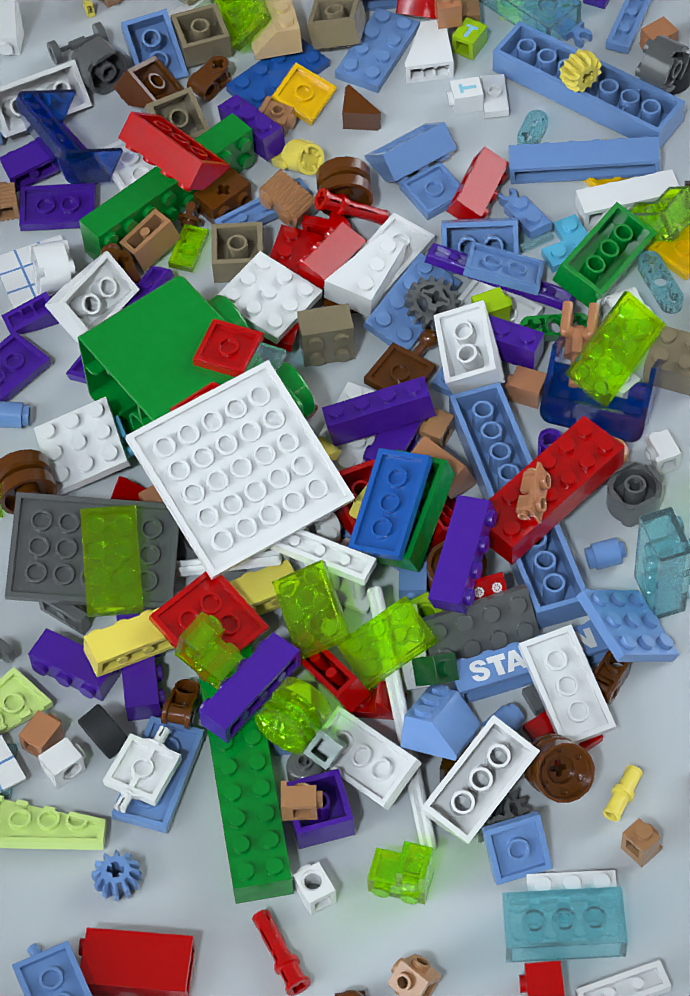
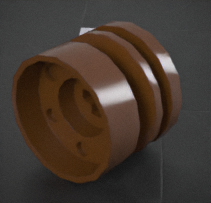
[523,734,595,803]

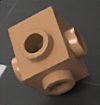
[387,954,442,996]

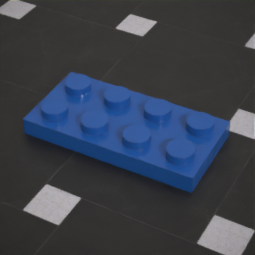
[226,38,330,110]
[348,448,433,561]

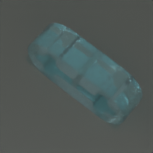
[517,110,548,145]

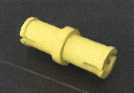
[603,765,643,822]

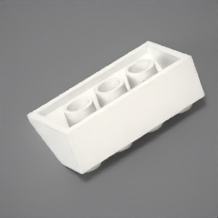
[0,59,92,138]
[420,715,540,844]

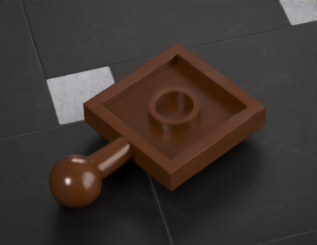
[364,329,438,390]

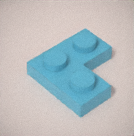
[541,214,588,273]

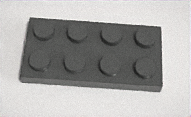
[418,584,540,660]

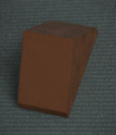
[342,85,381,131]

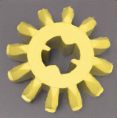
[559,49,602,92]

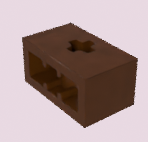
[193,167,252,224]

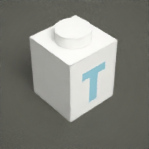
[446,76,483,115]

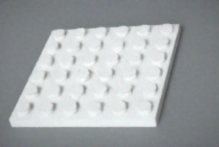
[125,360,355,580]

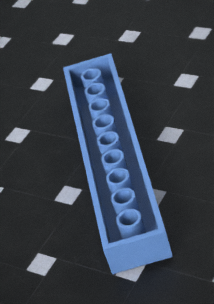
[449,382,587,629]

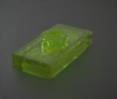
[168,224,209,273]

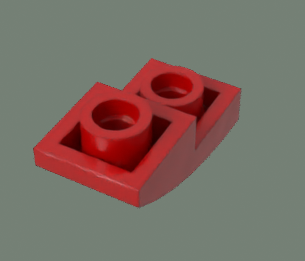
[396,0,436,20]

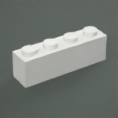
[575,169,682,229]

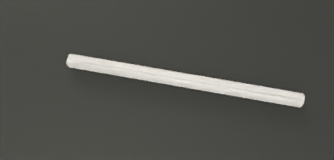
[367,586,437,852]

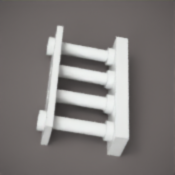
[268,530,377,615]

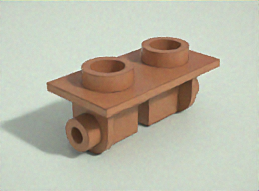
[516,462,551,524]

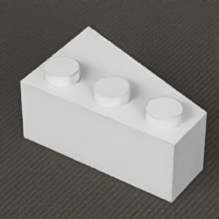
[324,234,405,317]

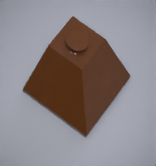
[113,55,184,108]

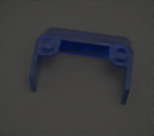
[15,89,123,184]
[540,336,663,442]

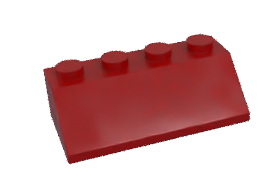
[118,111,230,192]

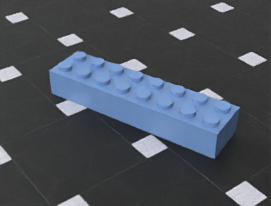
[493,21,685,148]

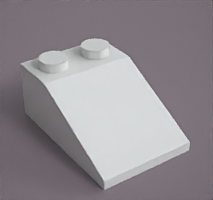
[0,0,24,55]
[45,251,140,344]
[434,300,505,394]

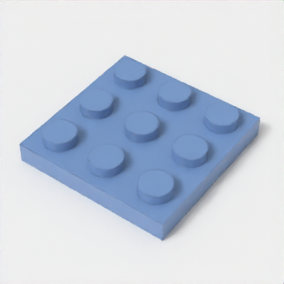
[576,589,680,662]

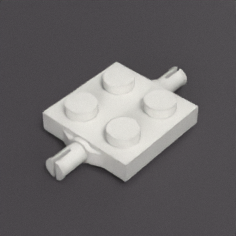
[103,726,182,813]

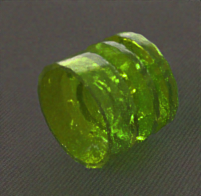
[255,677,332,754]

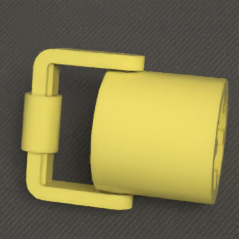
[271,139,324,175]

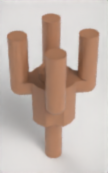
[560,301,600,388]

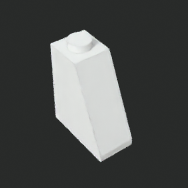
[405,20,454,83]

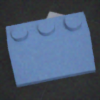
[365,122,457,184]
[441,217,519,274]
[400,684,481,761]

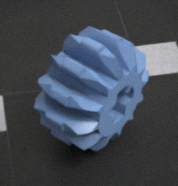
[91,849,142,902]

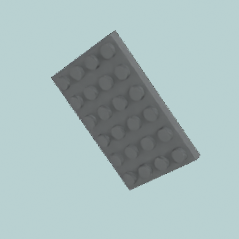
[5,492,179,610]

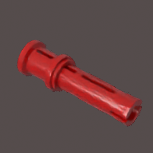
[315,188,389,225]
[252,909,311,996]

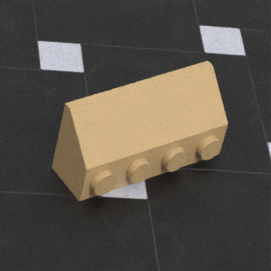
[240,0,303,60]

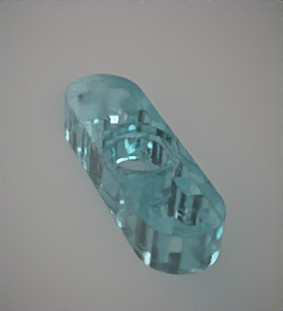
[638,251,684,314]

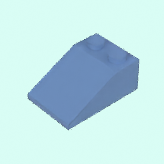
[121,8,189,80]

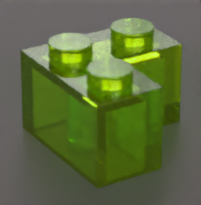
[629,186,690,242]
[174,612,243,690]
[367,841,434,905]

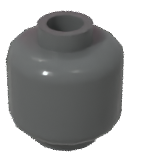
[286,749,324,782]

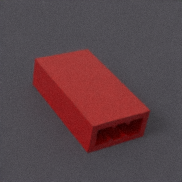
[78,927,196,996]

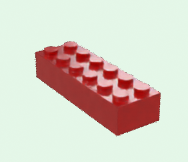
[488,416,625,565]

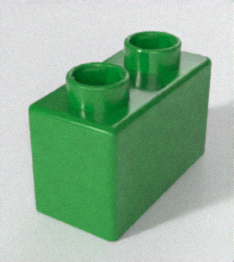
[78,276,315,435]

